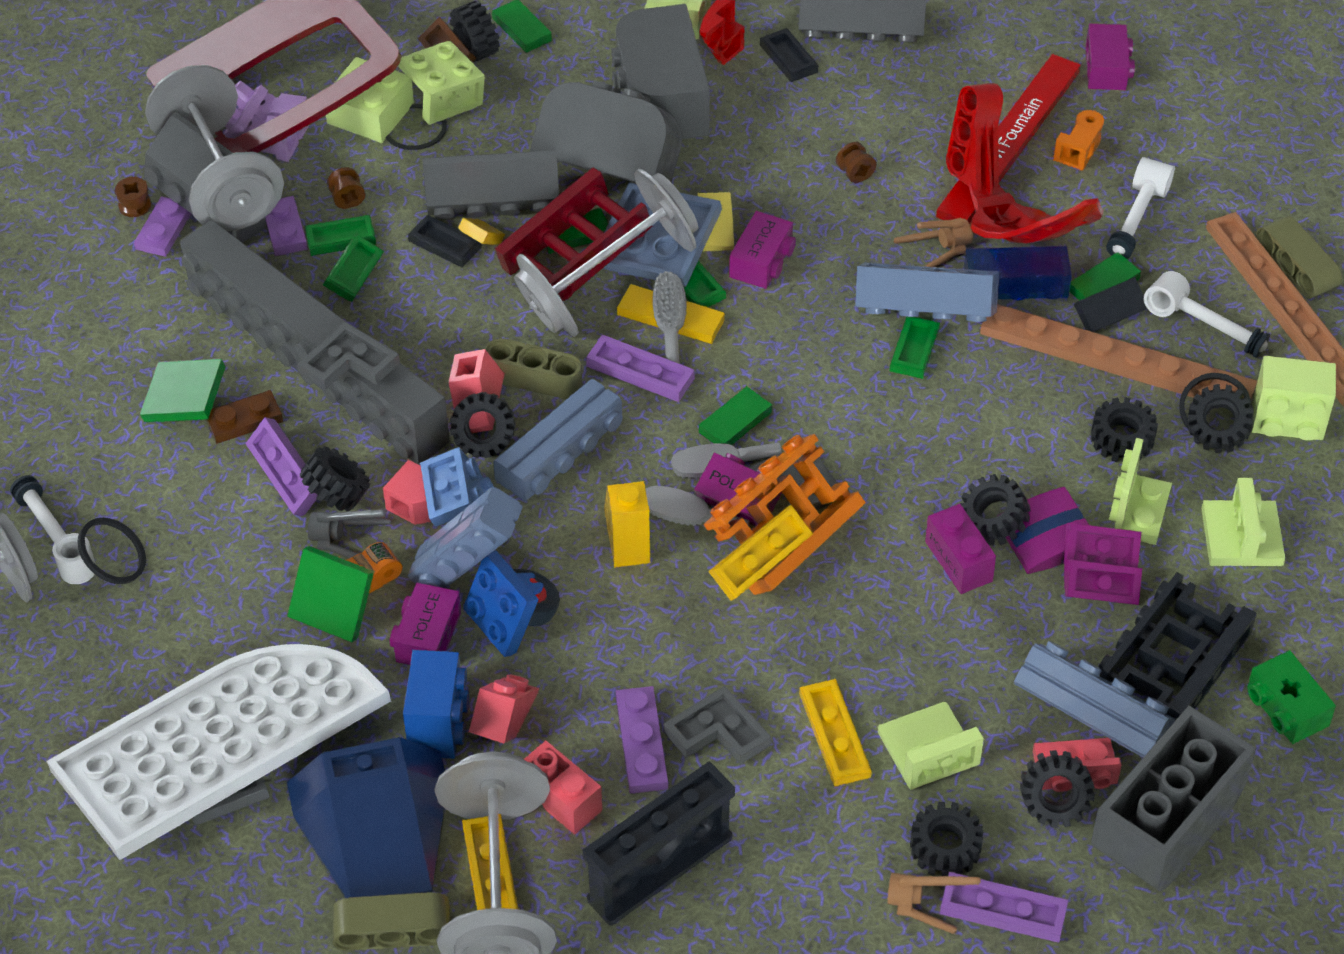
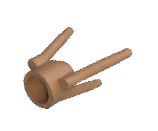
[894,218,973,267]
[888,872,981,934]

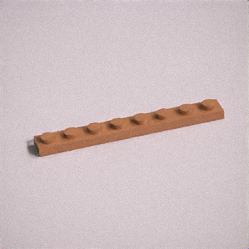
[980,304,1257,400]

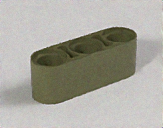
[1256,216,1342,299]
[485,338,583,399]
[333,892,451,951]

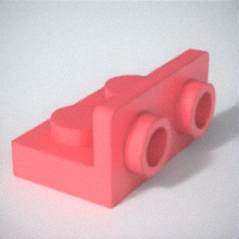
[1033,738,1122,792]

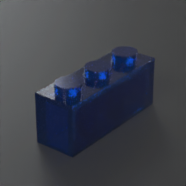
[963,246,1072,301]

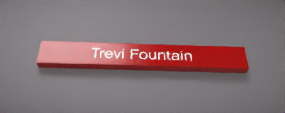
[936,54,1081,224]

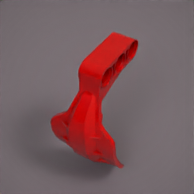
[946,83,1104,244]

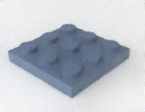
[603,182,722,287]

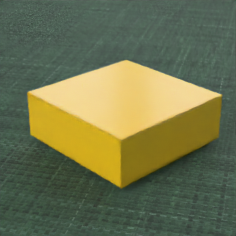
[458,218,505,245]

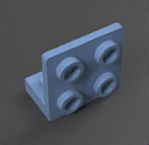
[420,447,494,527]

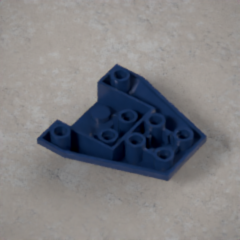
[287,737,445,898]

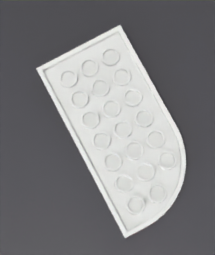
[47,644,391,860]

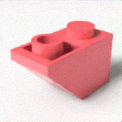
[448,349,504,433]
[383,460,431,525]
[469,674,539,744]
[524,741,603,835]

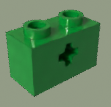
[1247,650,1336,744]

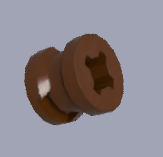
[836,142,877,184]
[327,167,366,209]
[115,177,151,217]

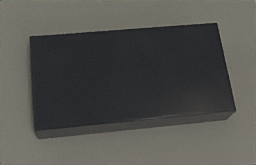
[760,28,819,83]
[408,214,482,268]
[1074,277,1147,332]

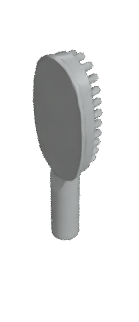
[653,271,686,364]
[671,442,782,479]
[646,486,750,526]

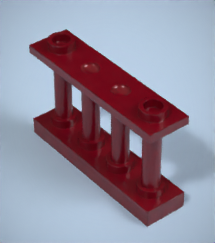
[494,167,653,301]

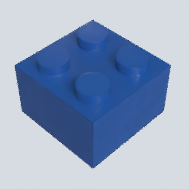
[403,650,469,759]

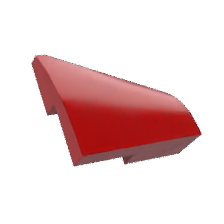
[700,0,745,65]

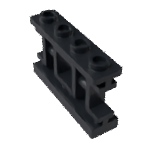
[1098,572,1257,721]

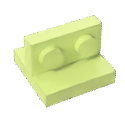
[1201,478,1285,566]

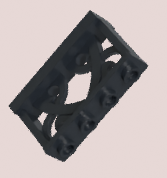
[582,761,735,926]

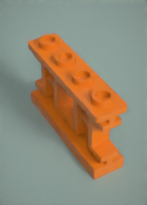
[703,434,866,595]

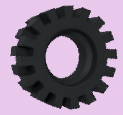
[450,0,500,63]
[1188,384,1254,453]
[450,392,516,458]
[1091,397,1158,462]
[300,446,370,511]
[960,474,1031,546]
[1020,750,1095,828]
[910,801,983,876]

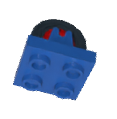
[463,550,560,657]

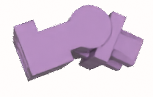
[223,81,309,162]

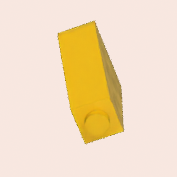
[604,481,650,568]

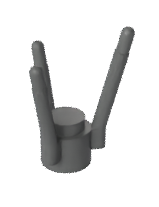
[308,509,392,558]

